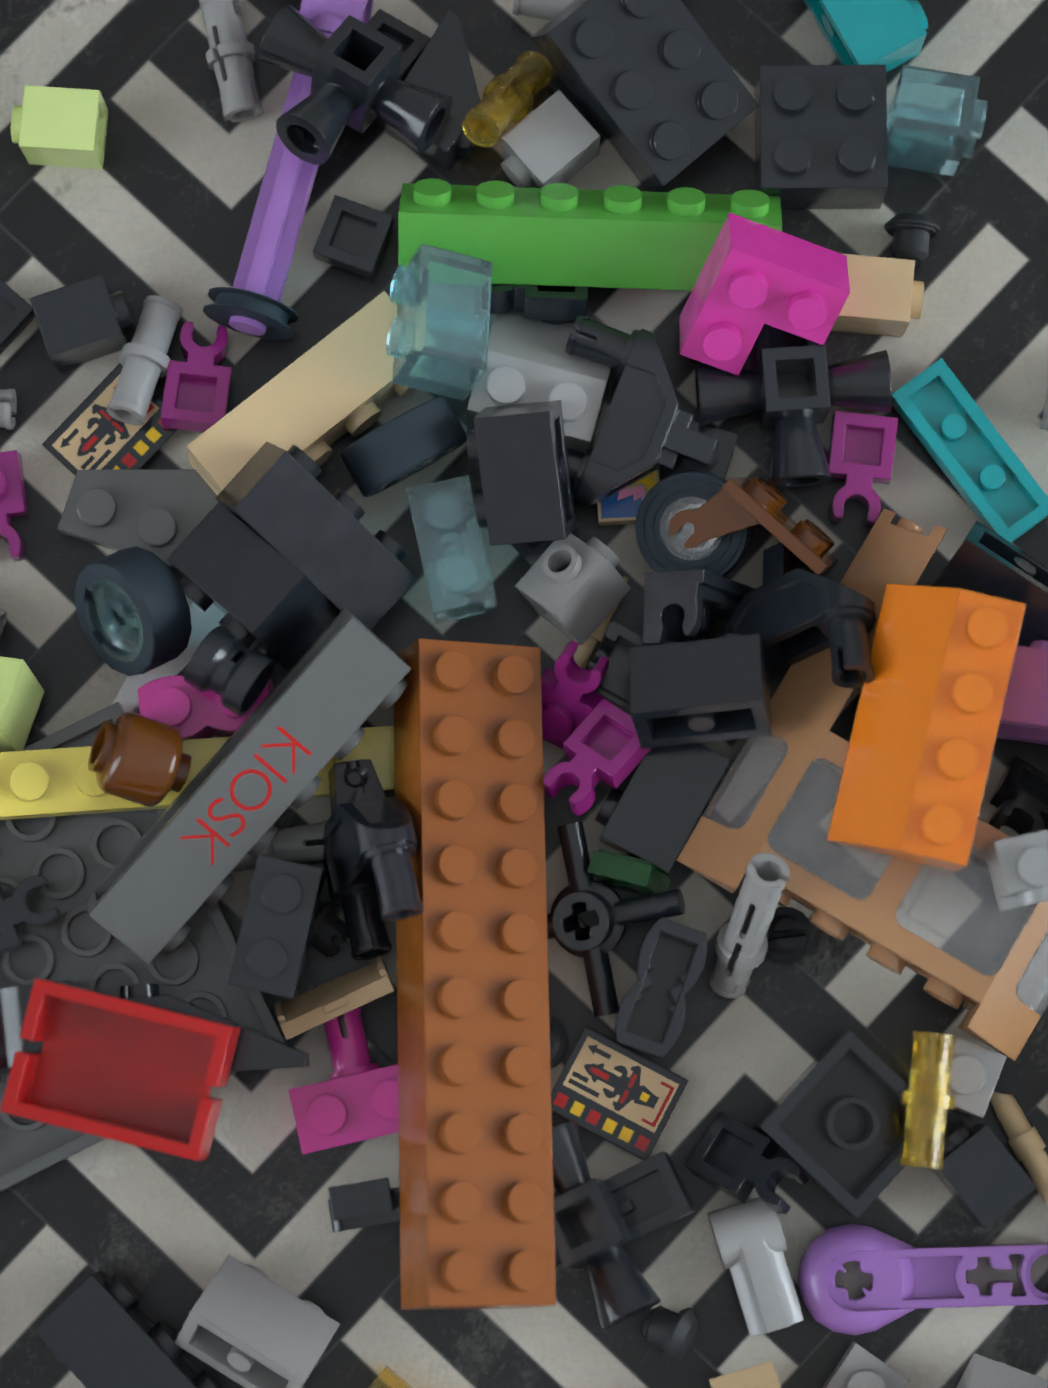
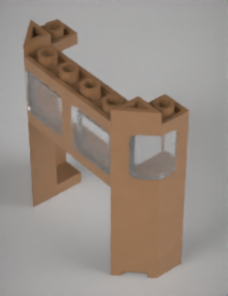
[676,509,1048,1061]

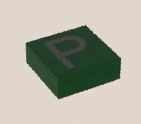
[587,849,671,895]

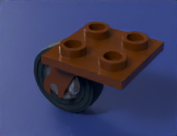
[636,471,839,577]

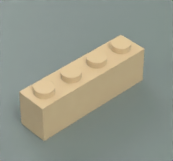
[186,291,433,495]

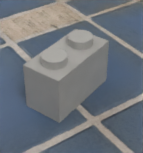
[175,1255,340,1388]

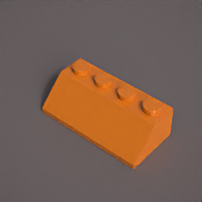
[826,584,1026,872]

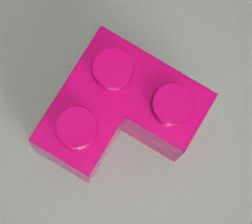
[679,212,850,376]

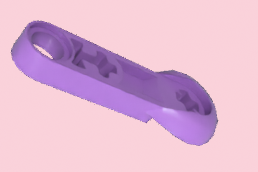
[797,1223,1048,1336]

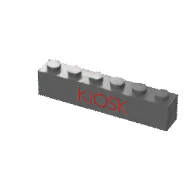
[86,608,411,964]

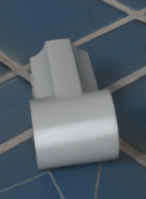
[707,1197,804,1336]

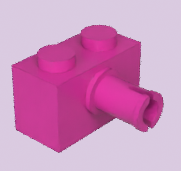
[288,1006,399,1154]

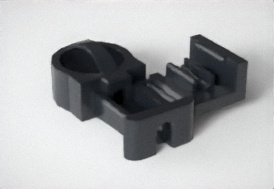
[328,1177,400,1233]

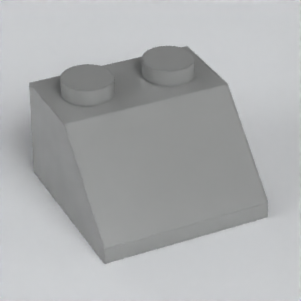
[467,309,613,453]

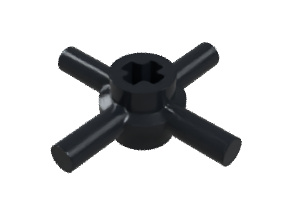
[547,821,685,1017]

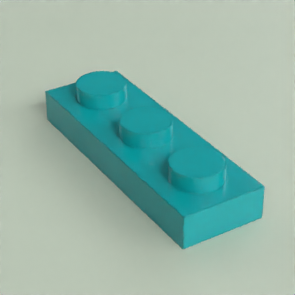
[891,358,1048,543]

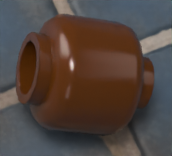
[88,712,191,807]

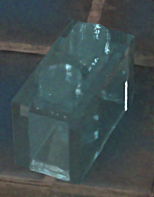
[887,65,987,176]
[386,243,493,401]
[406,475,497,624]

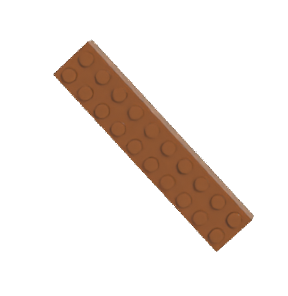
[393,638,556,1310]

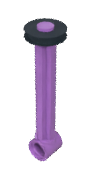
[203,0,374,340]

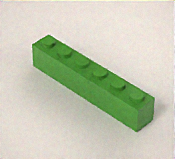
[398,178,782,291]

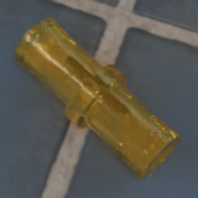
[462,51,553,147]
[900,1031,956,1170]

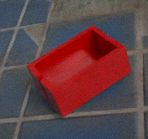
[0,978,241,1161]

